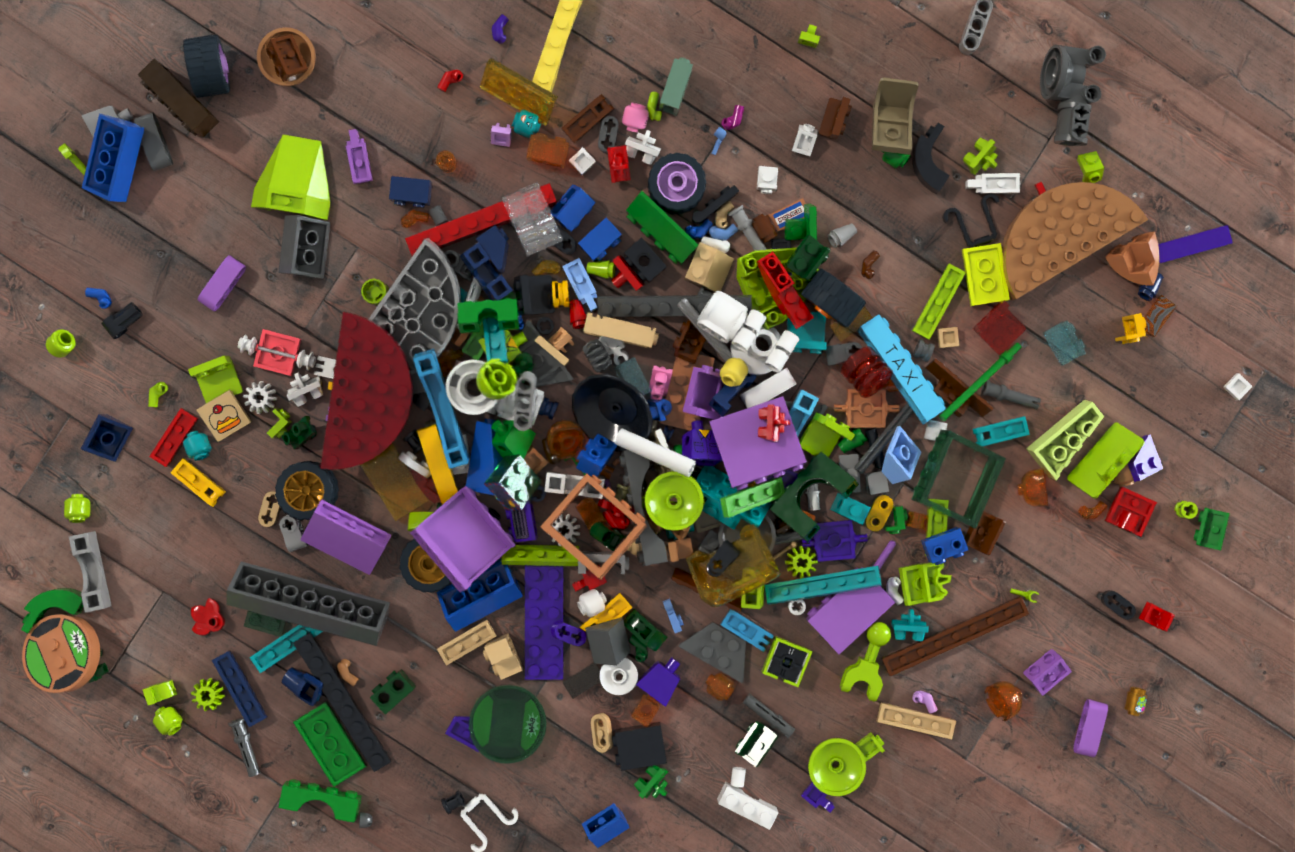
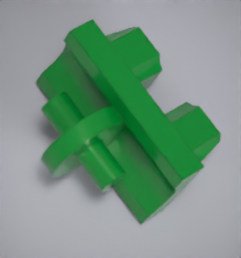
[634,765,668,799]

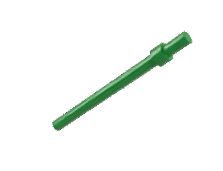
[939,343,1022,421]

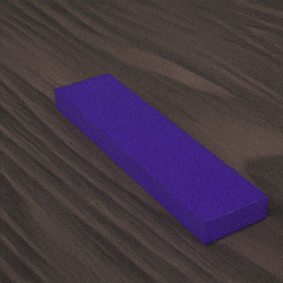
[1158,225,1233,264]

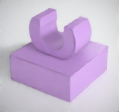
[491,123,511,147]

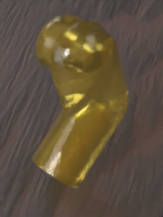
[531,260,560,276]

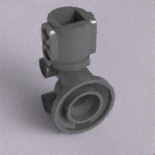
[1040,44,1106,146]

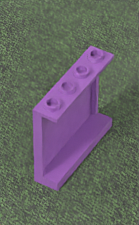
[709,396,806,491]
[410,486,516,592]

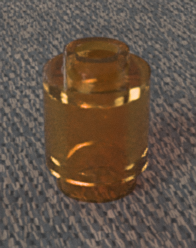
[436,150,457,173]

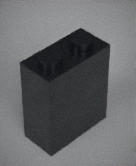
[612,722,667,771]

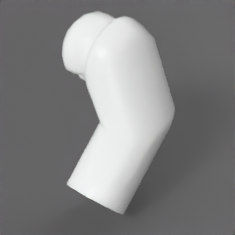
[886,577,904,606]

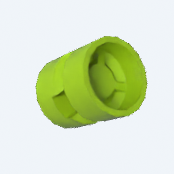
[361,279,389,306]

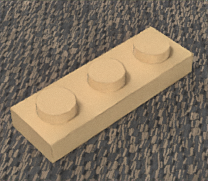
[437,619,497,666]

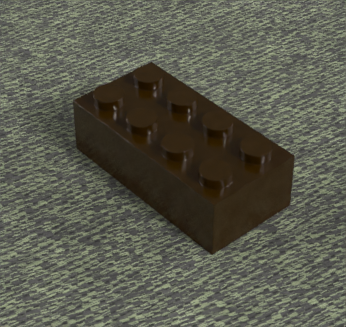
[137,58,219,137]

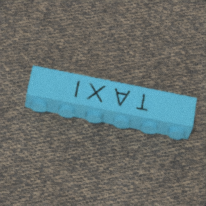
[857,315,946,425]

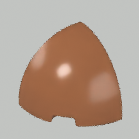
[1106,232,1159,285]

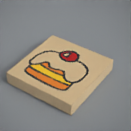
[197,389,252,442]

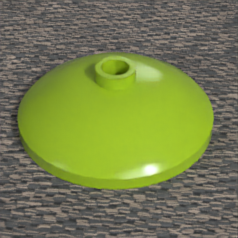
[645,471,704,530]
[808,738,866,796]

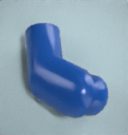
[685,219,713,239]
[85,287,112,309]

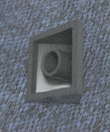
[585,617,631,666]

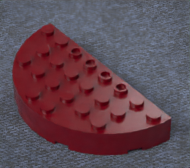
[320,312,414,470]

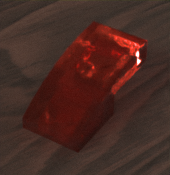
[411,469,440,504]

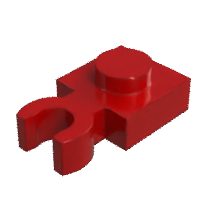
[597,499,632,518]

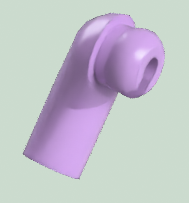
[912,690,938,713]

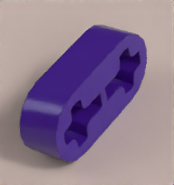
[551,622,587,646]

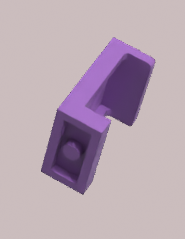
[683,365,723,420]

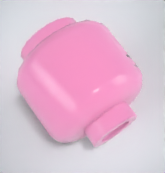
[622,103,649,132]

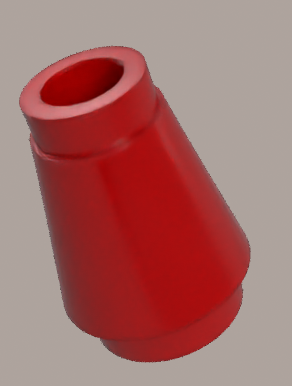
[569,299,587,329]

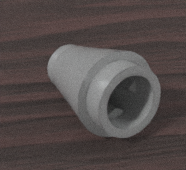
[827,223,857,248]

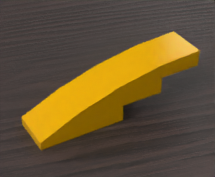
[417,424,458,505]

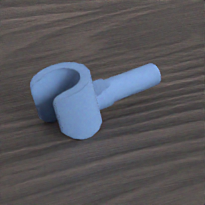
[712,127,726,155]

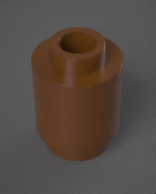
[751,213,778,243]

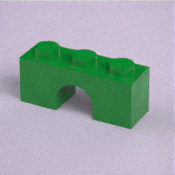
[458,298,519,333]

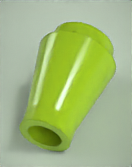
[587,260,616,279]

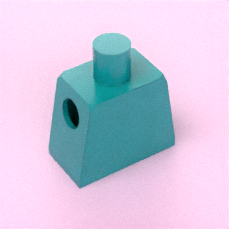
[830,493,871,525]

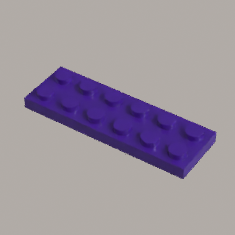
[525,565,563,680]

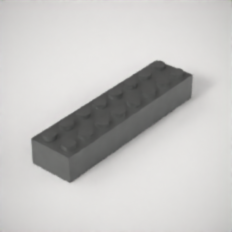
[226,562,390,646]

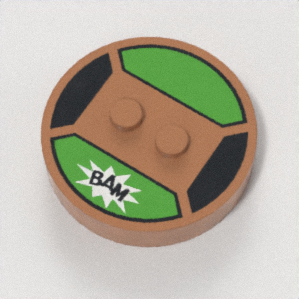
[22,614,100,693]

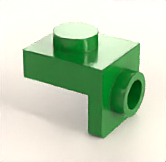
[884,505,907,534]

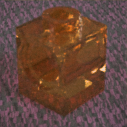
[631,694,660,727]

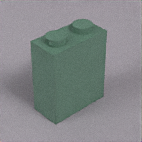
[659,57,693,116]

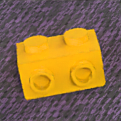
[1115,313,1146,344]

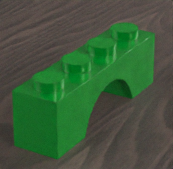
[278,779,362,823]

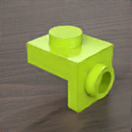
[1077,151,1104,183]
[267,408,292,438]
[855,732,885,762]

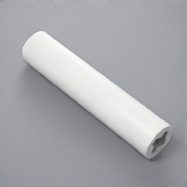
[615,428,696,477]

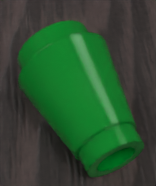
[838,428,867,453]

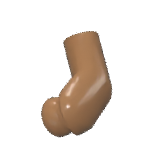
[337,659,359,687]

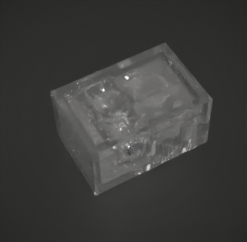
[502,182,563,256]

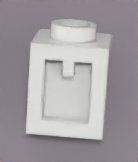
[792,124,818,156]
[756,166,778,194]

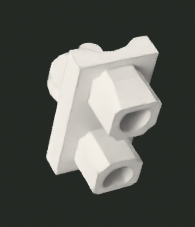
[625,130,661,165]
[287,372,323,407]

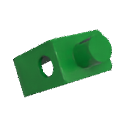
[491,420,536,464]

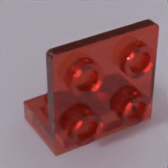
[972,300,1026,355]

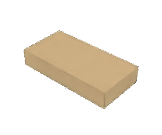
[535,336,569,366]

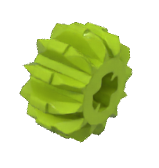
[785,546,818,579]
[191,678,225,711]

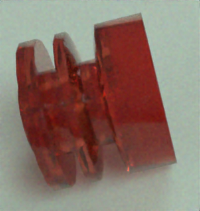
[840,346,893,398]

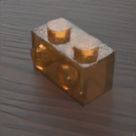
[526,133,570,168]

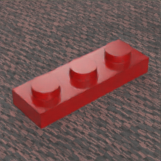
[149,408,199,467]

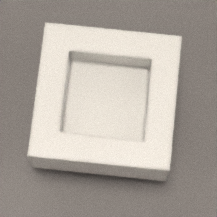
[569,147,596,175]
[1223,373,1253,400]

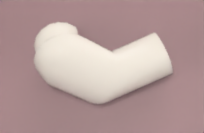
[701,236,730,253]

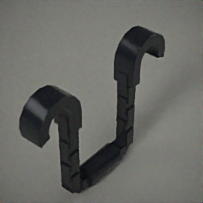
[942,193,999,248]

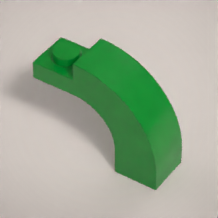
[21,588,84,634]

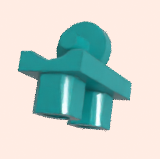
[891,609,929,641]

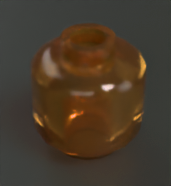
[705,672,735,701]

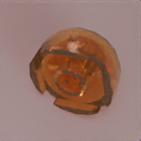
[546,420,586,459]
[1018,468,1048,507]
[985,681,1022,721]

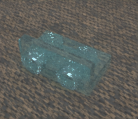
[1043,320,1086,366]

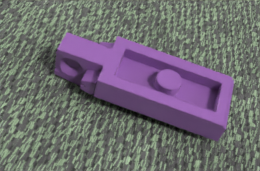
[346,129,373,185]

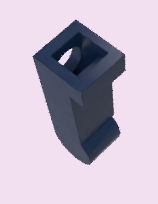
[709,373,756,417]

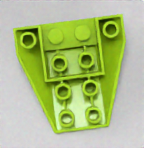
[251,135,331,220]
[736,247,819,330]

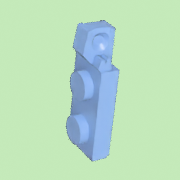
[562,258,598,312]

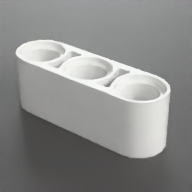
[739,368,797,408]

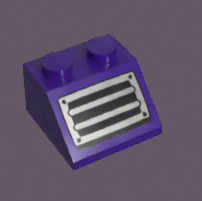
[505,500,538,542]

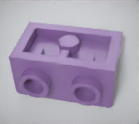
[1023,649,1072,696]

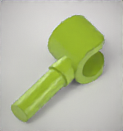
[1010,588,1039,603]

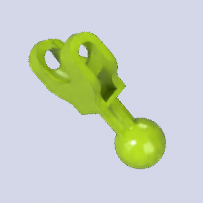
[840,622,891,702]

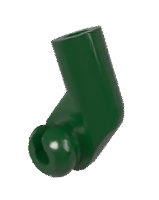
[628,634,648,663]

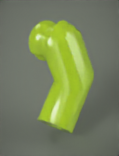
[148,382,168,407]

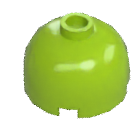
[476,359,517,400]

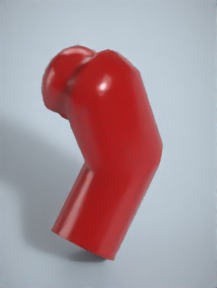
[437,70,463,92]

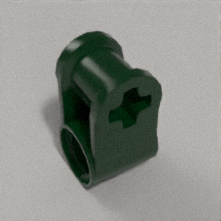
[590,522,626,551]

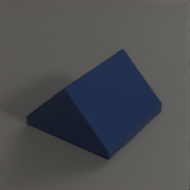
[80,414,133,462]

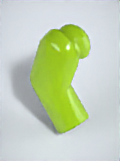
[647,92,662,121]

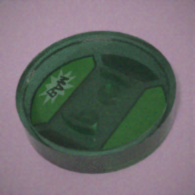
[468,684,546,764]

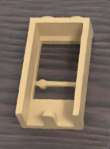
[583,313,659,349]

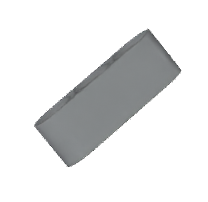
[959,0,993,55]
[514,371,537,431]

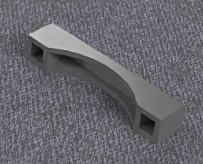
[619,450,668,567]

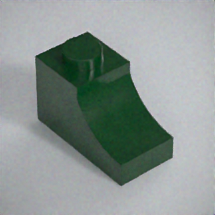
[623,609,668,652]

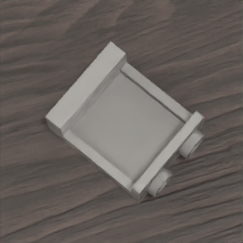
[578,551,629,574]

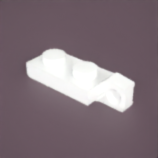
[965,173,1020,194]

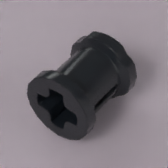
[402,429,423,455]
[441,790,466,815]

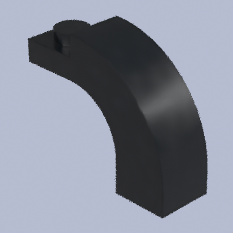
[912,122,950,194]

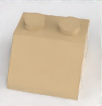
[684,242,734,293]

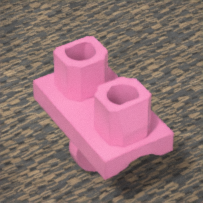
[648,366,673,401]

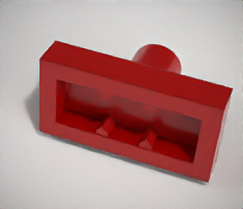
[611,255,645,291]

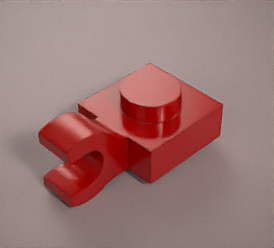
[572,565,607,592]

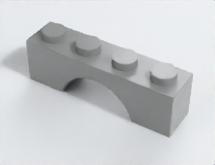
[69,531,112,613]

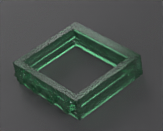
[911,429,1006,529]

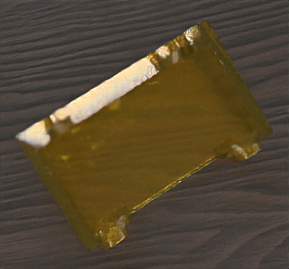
[686,524,780,607]

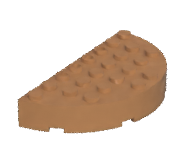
[1002,182,1148,301]

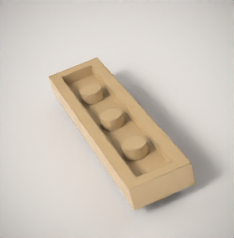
[876,702,956,740]

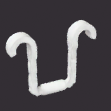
[460,794,519,852]

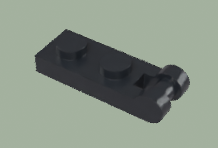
[692,185,739,225]

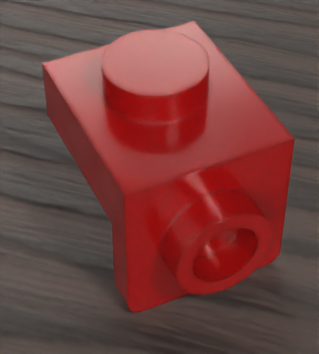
[1139,602,1175,632]

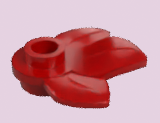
[191,598,225,635]

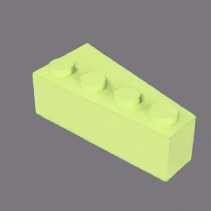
[1026,400,1104,481]

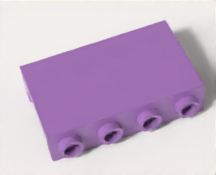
[300,499,391,575]
[806,567,895,654]

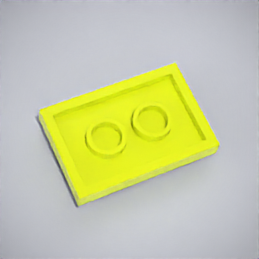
[962,243,1010,306]

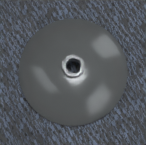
[718,515,776,565]

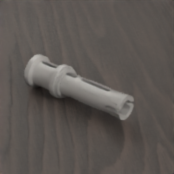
[728,205,767,251]

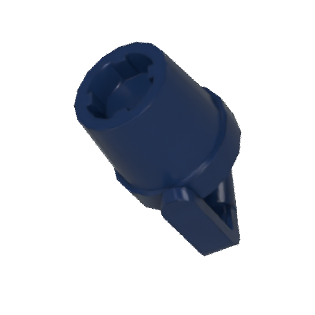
[281,667,323,706]

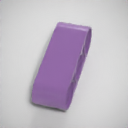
[198,255,246,312]
[1073,699,1108,757]

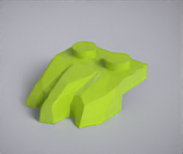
[899,563,952,606]

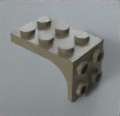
[872,78,918,155]

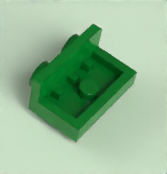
[1194,508,1230,551]

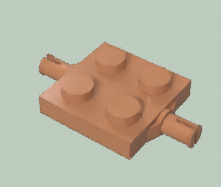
[833,389,899,428]

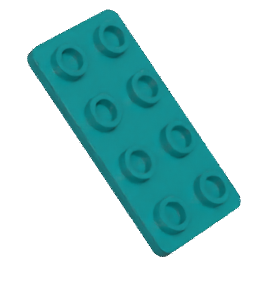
[696,466,771,530]

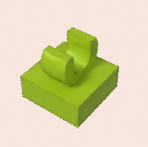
[798,24,820,48]

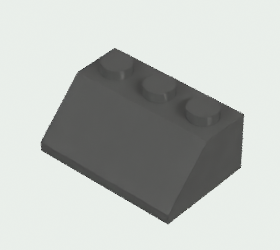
[278,215,331,279]

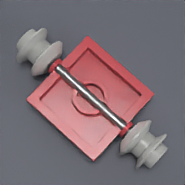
[238,329,316,376]

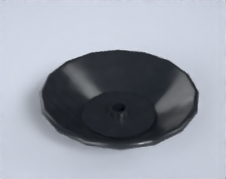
[572,374,653,452]

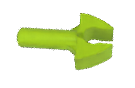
[58,143,86,175]

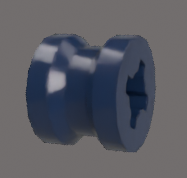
[538,397,559,420]

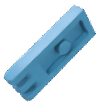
[720,609,774,652]

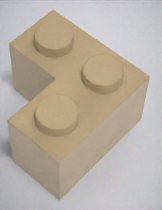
[483,633,524,680]

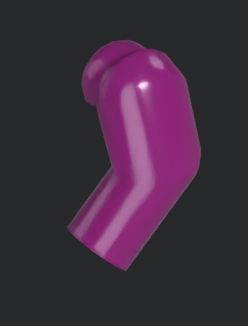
[721,105,744,130]

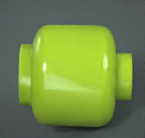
[46,329,76,358]
[64,494,91,523]
[153,706,183,736]

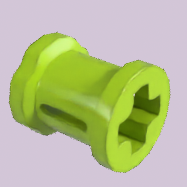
[1174,501,1198,519]

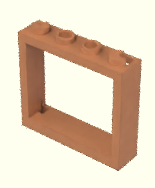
[541,474,647,580]

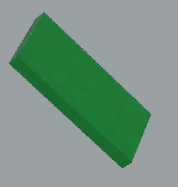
[293,701,367,787]

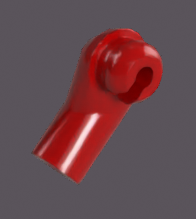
[602,510,630,529]

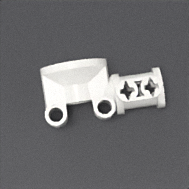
[697,291,799,375]
[446,360,544,428]

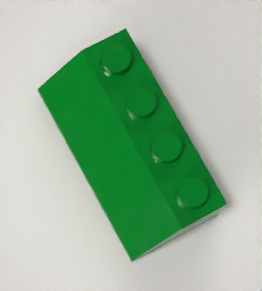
[626,191,698,265]

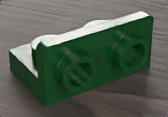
[784,234,831,281]

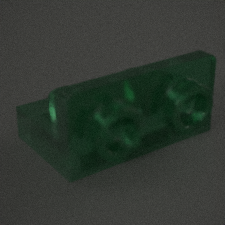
[244,611,286,637]

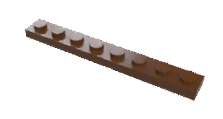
[881,596,1029,676]

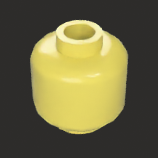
[720,358,748,387]

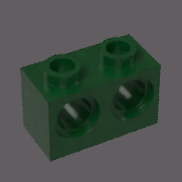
[370,669,416,715]

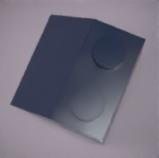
[476,225,509,274]

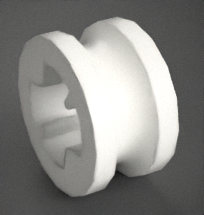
[788,599,806,615]

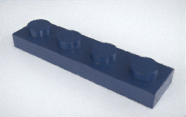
[212,650,267,727]

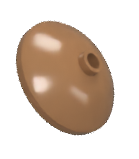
[257,28,316,86]

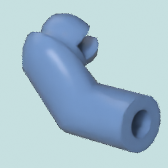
[709,224,738,241]

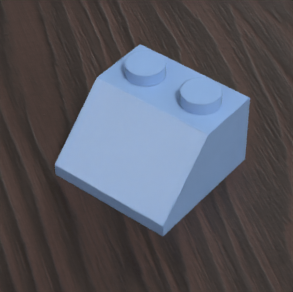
[882,426,921,484]

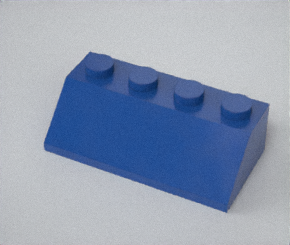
[82,114,145,202]
[436,558,523,632]

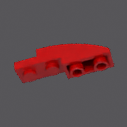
[757,252,814,329]

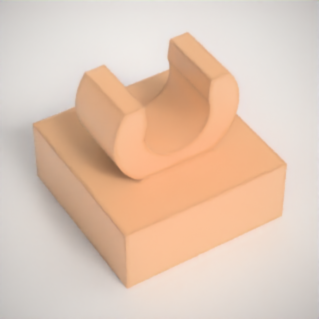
[548,327,574,353]

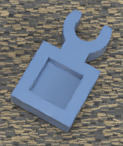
[663,599,684,633]

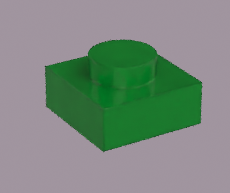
[784,218,806,240]

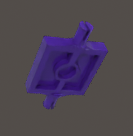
[802,520,868,562]

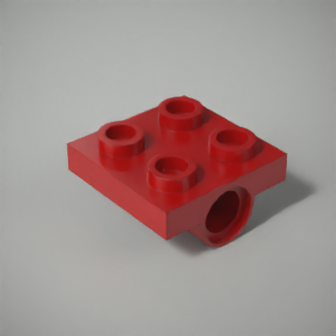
[1105,487,1157,537]

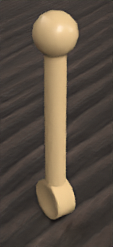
[763,541,798,567]

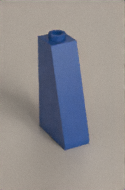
[466,418,507,497]

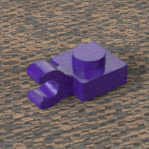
[801,782,835,813]

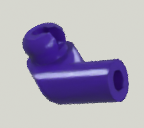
[491,14,509,44]

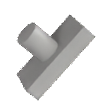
[838,454,861,493]

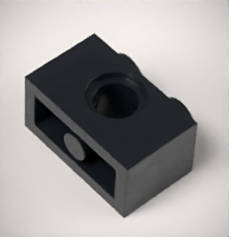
[624,237,667,283]

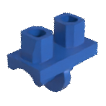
[647,399,672,421]

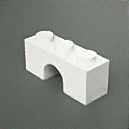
[544,472,605,499]
[717,782,779,830]

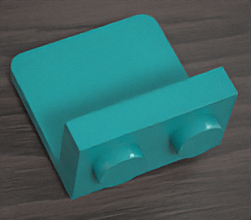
[787,312,827,354]

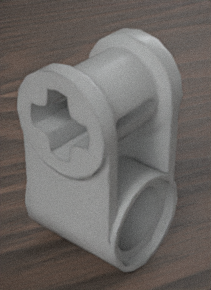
[279,515,309,553]

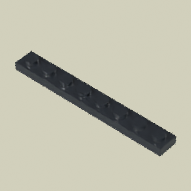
[293,632,391,772]

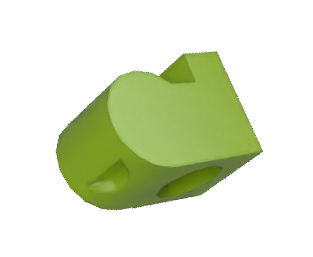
[142,680,177,706]

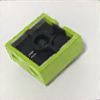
[761,636,812,687]

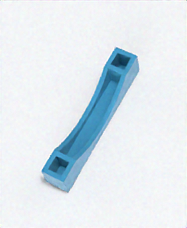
[413,349,470,469]

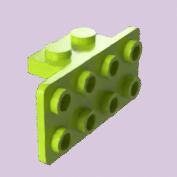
[1067,422,1144,499]

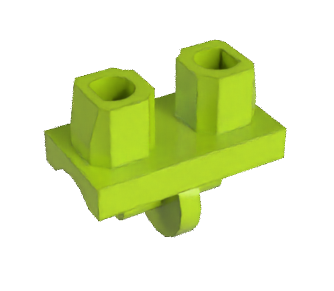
[963,138,998,175]

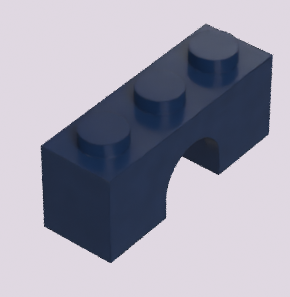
[459,242,513,301]

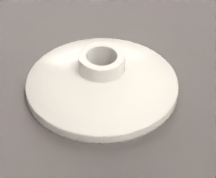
[600,658,638,695]

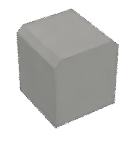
[864,470,889,495]

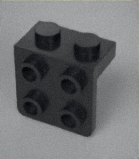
[513,274,555,316]

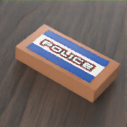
[769,198,806,233]

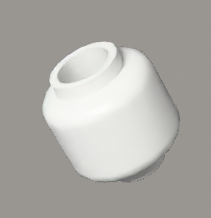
[577,589,607,617]

